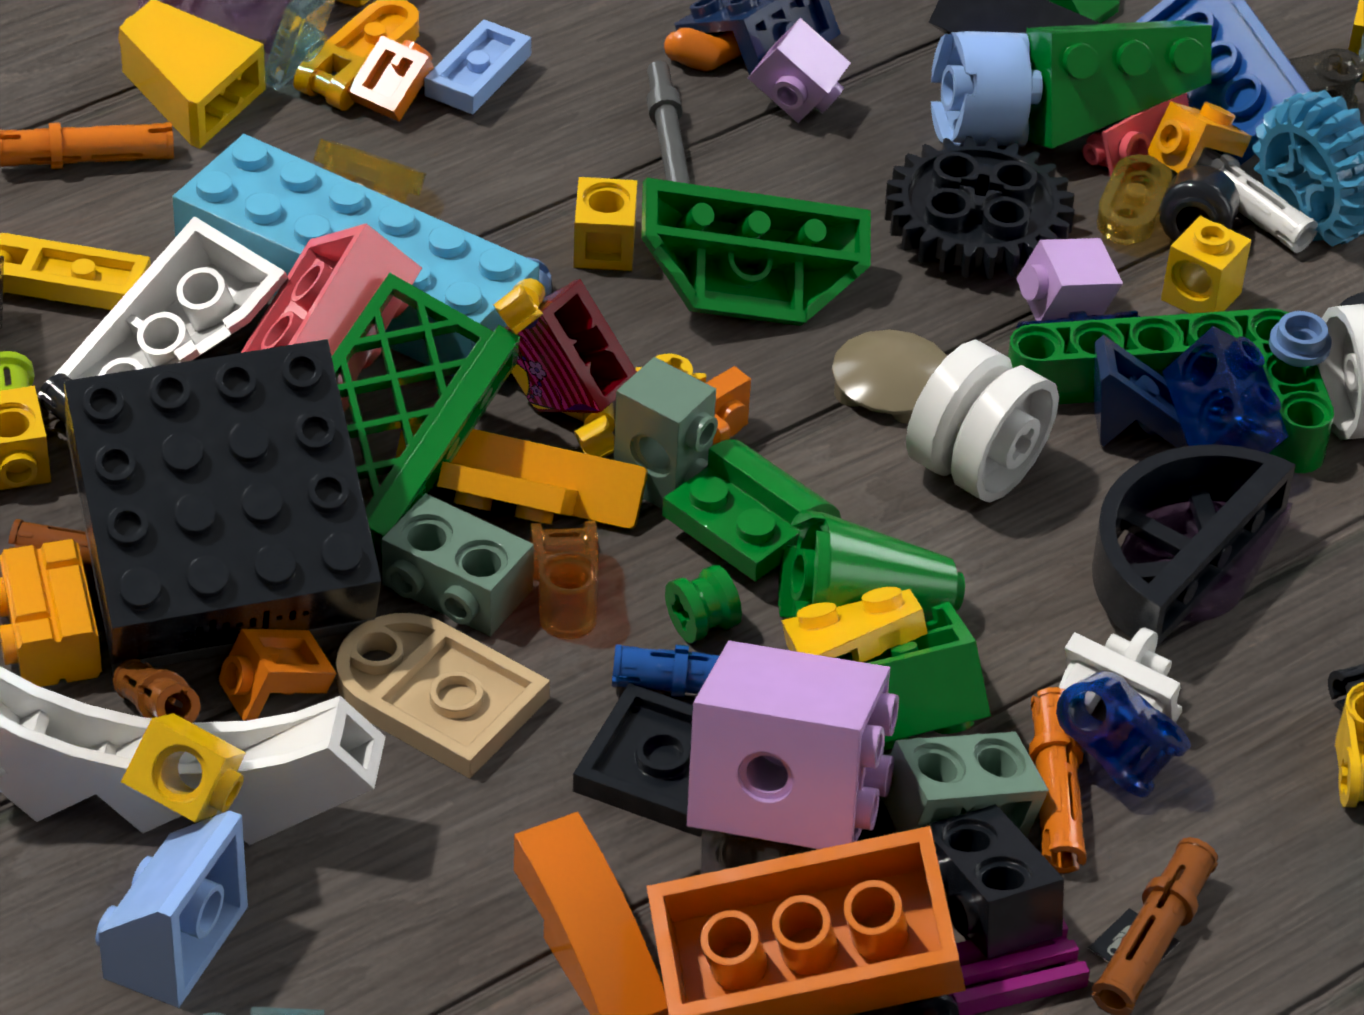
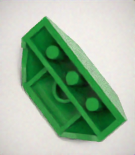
[641,178,871,326]

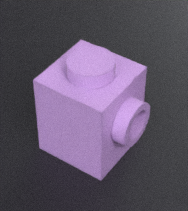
[748,18,850,123]
[1016,238,1123,324]

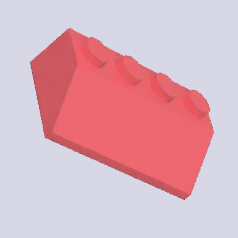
[241,223,422,412]

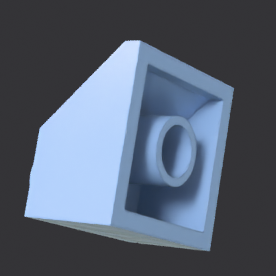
[95,810,248,1008]

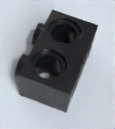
[922,804,1064,959]

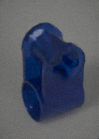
[1056,671,1191,798]

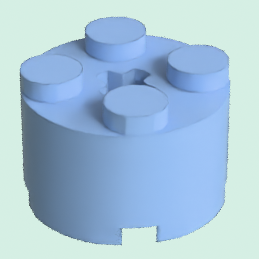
[931,31,1043,147]

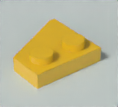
[781,587,928,662]

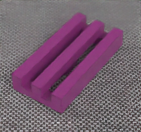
[947,918,1090,1015]

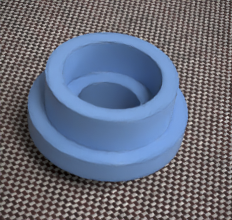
[1269,311,1332,367]

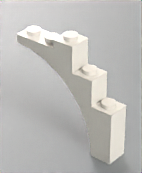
[0,666,386,845]

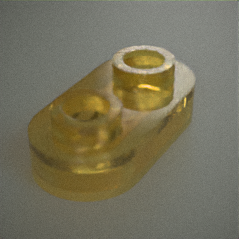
[313,138,427,203]
[1096,154,1172,245]

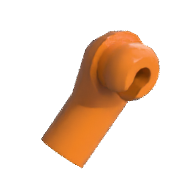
[664,27,742,72]

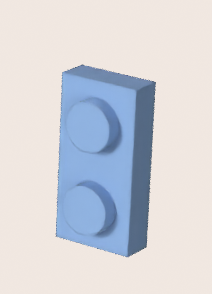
[424,19,531,114]

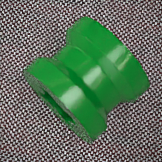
[665,565,742,643]

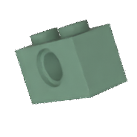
[614,357,718,509]

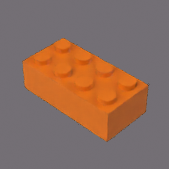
[646,826,966,1015]

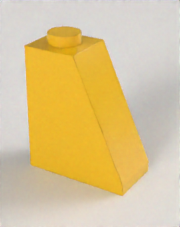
[118,0,266,149]

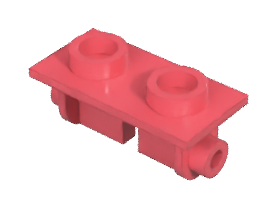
[1083,93,1189,185]

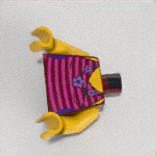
[493,278,637,458]

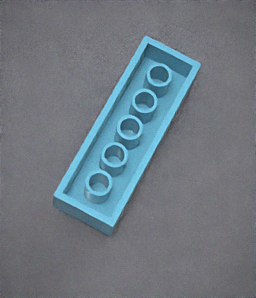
[172,134,540,377]

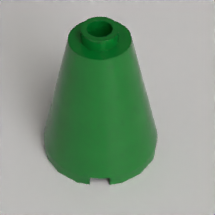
[778,510,965,623]

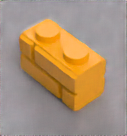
[0,539,102,687]

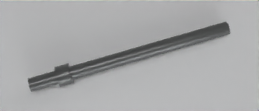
[646,61,690,184]

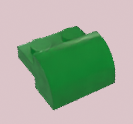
[662,439,841,582]

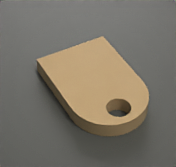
[336,613,550,779]

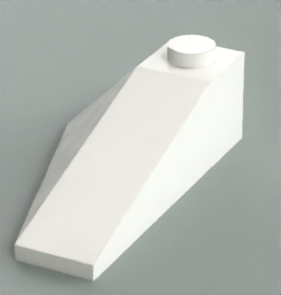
[37,216,288,400]

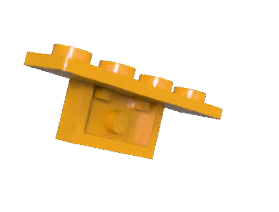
[395,424,648,529]

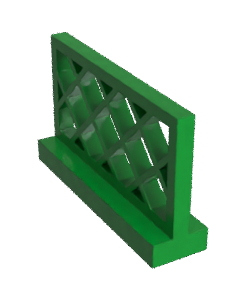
[332,272,520,559]

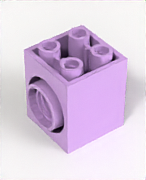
[687,640,899,849]

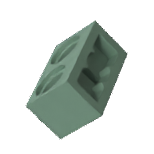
[381,493,534,637]
[880,731,1049,838]

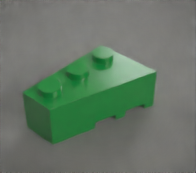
[836,601,991,750]

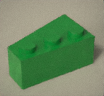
[1026,20,1212,148]

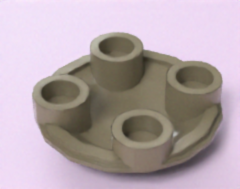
[832,329,947,424]

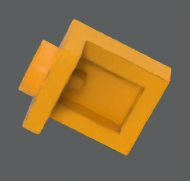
[1148,101,1252,173]

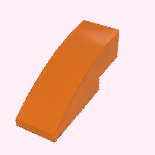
[514,811,669,1015]

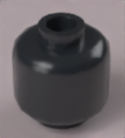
[1159,165,1239,242]

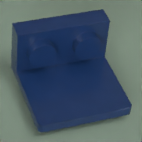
[674,0,841,76]

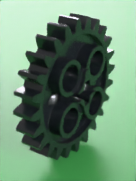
[884,136,1075,279]

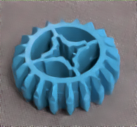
[1252,90,1364,246]

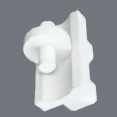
[1059,627,1182,745]

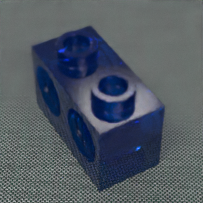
[1162,326,1288,453]

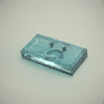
[265,0,335,91]

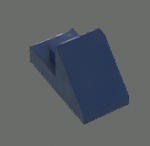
[1094,335,1198,448]

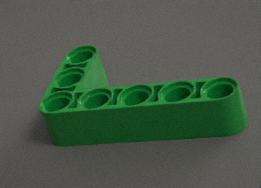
[1008,308,1334,473]

